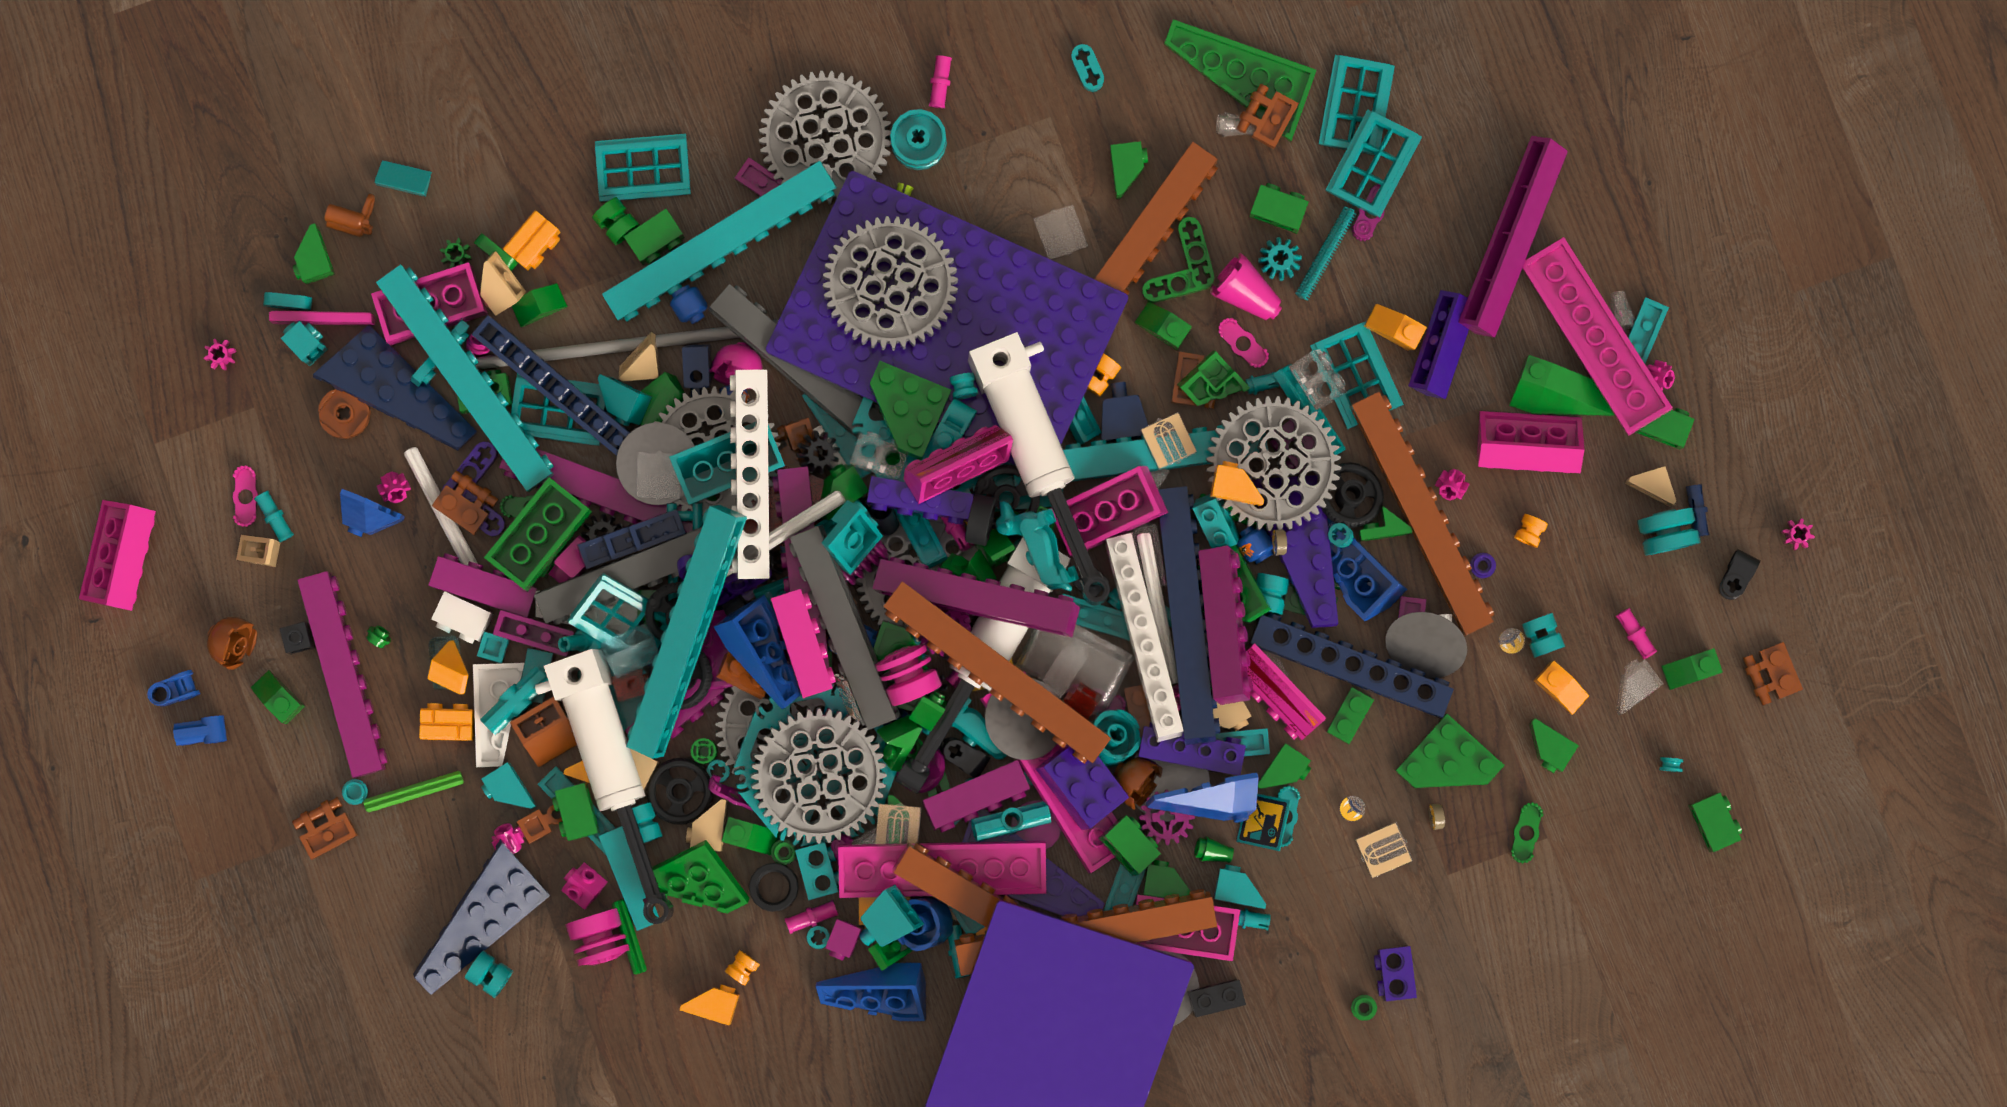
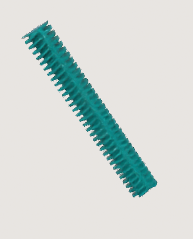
[1295,206,1357,300]

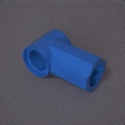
[173,715,227,746]

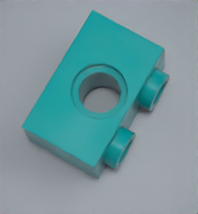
[1192,493,1240,548]

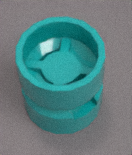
[1256,573,1290,615]
[1521,613,1565,658]
[632,802,663,843]
[465,951,514,998]

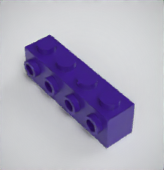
[1408,290,1469,399]
[867,476,974,525]
[1138,722,1246,776]

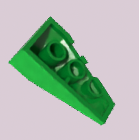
[1509,355,1614,416]

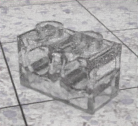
[1289,349,1347,410]
[850,431,909,481]

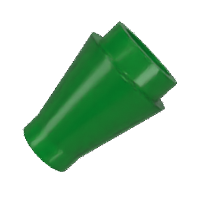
[1194,836,1234,863]

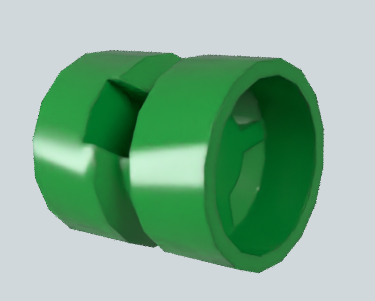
[592,197,640,246]

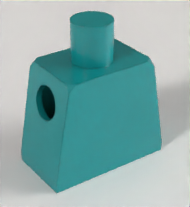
[859,885,924,947]

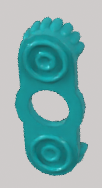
[1278,786,1301,847]

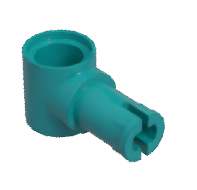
[558,629,606,652]

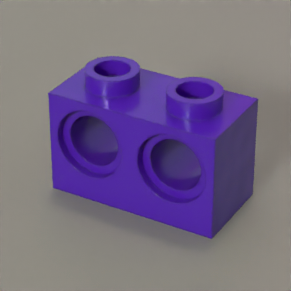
[1374,946,1417,1001]

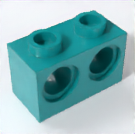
[795,842,839,900]

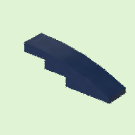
[577,509,686,569]

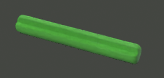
[364,771,464,812]

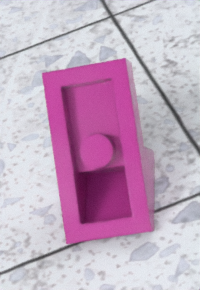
[549,535,586,583]

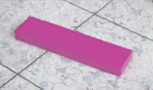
[269,311,375,326]

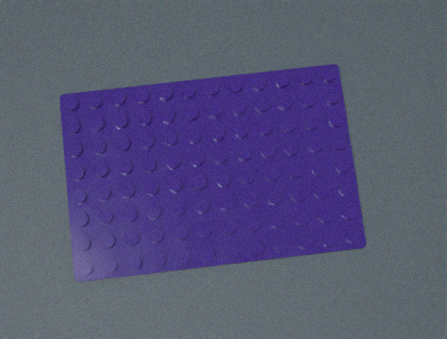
[766,171,1128,466]
[925,900,1194,1107]

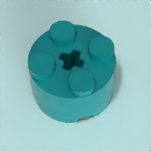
[1091,709,1141,768]

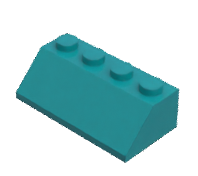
[669,422,785,505]

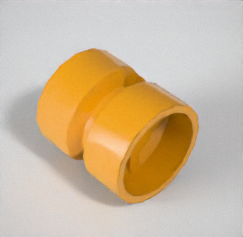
[1087,353,1121,397]

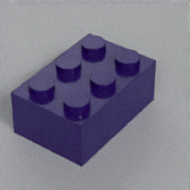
[1036,745,1129,830]

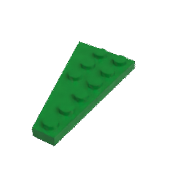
[1164,19,1317,142]

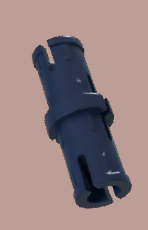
[1686,484,1710,537]

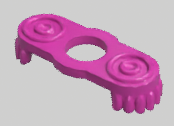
[1218,318,1269,368]
[233,465,258,527]

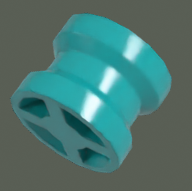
[949,373,978,400]

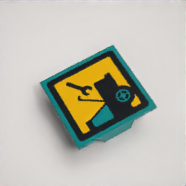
[1236,794,1291,851]

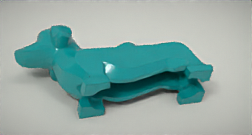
[996,501,1079,591]
[921,697,1007,760]

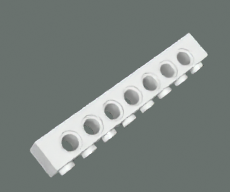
[730,370,769,579]
[1105,533,1184,742]

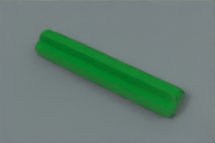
[612,900,647,975]

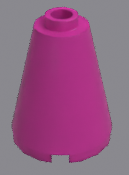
[1210,253,1282,320]

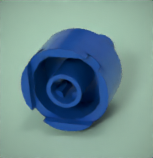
[897,896,953,951]

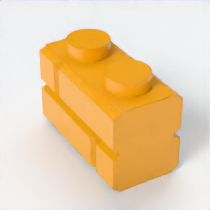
[503,210,561,271]
[419,703,475,741]

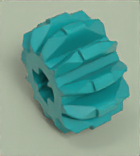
[1258,237,1302,281]

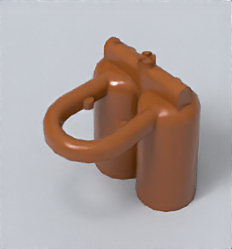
[325,193,375,237]

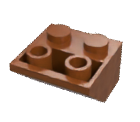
[510,696,577,767]

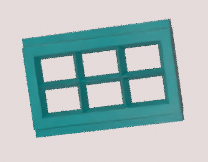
[1318,55,1395,155]
[1325,110,1422,218]
[595,134,691,202]
[1310,321,1404,430]
[511,373,606,446]
[567,573,668,665]

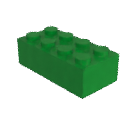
[484,477,592,592]

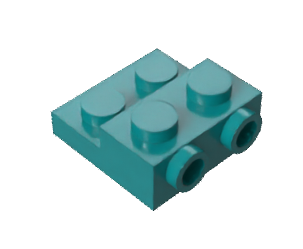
[821,500,883,575]

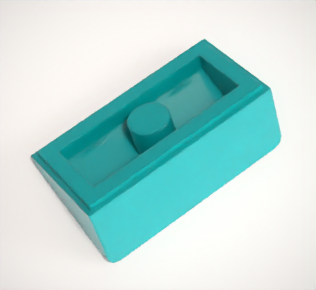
[374,160,432,197]

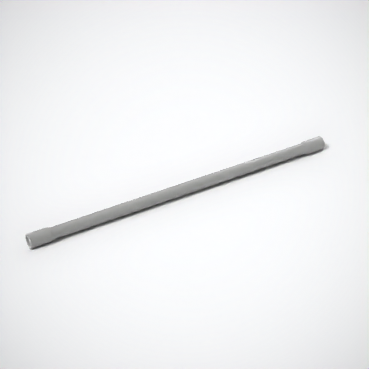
[476,320,779,369]

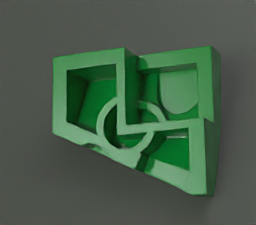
[1177,350,1250,406]
[641,372,685,426]

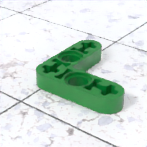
[1142,217,1214,303]

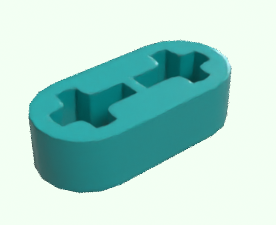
[1071,44,1104,92]
[263,292,312,311]

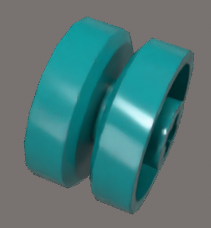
[890,109,947,170]
[1637,508,1701,556]

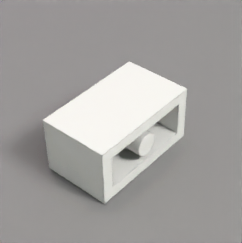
[432,591,494,644]

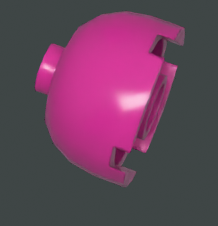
[710,342,763,389]

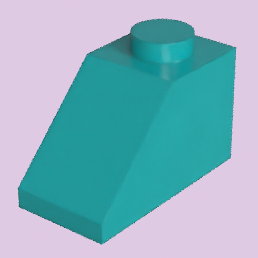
[598,374,652,426]
[481,762,537,809]
[1213,865,1266,909]

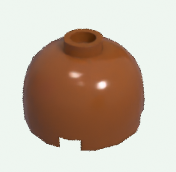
[207,617,257,670]
[1114,757,1163,810]

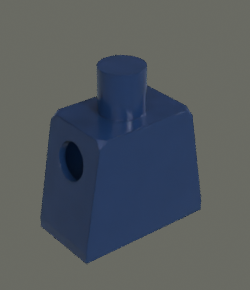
[682,344,712,397]
[1101,382,1148,443]

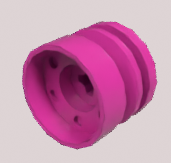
[875,644,942,706]
[565,908,630,966]

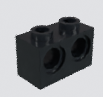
[1187,979,1246,1017]

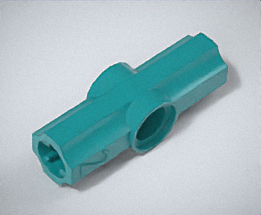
[480,666,548,736]
[971,801,1051,842]

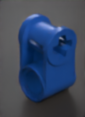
[147,670,201,707]

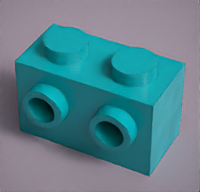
[281,321,328,366]

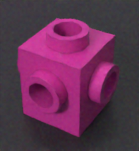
[561,862,608,910]

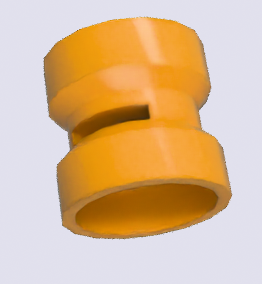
[1514,514,1548,548]
[725,950,760,986]

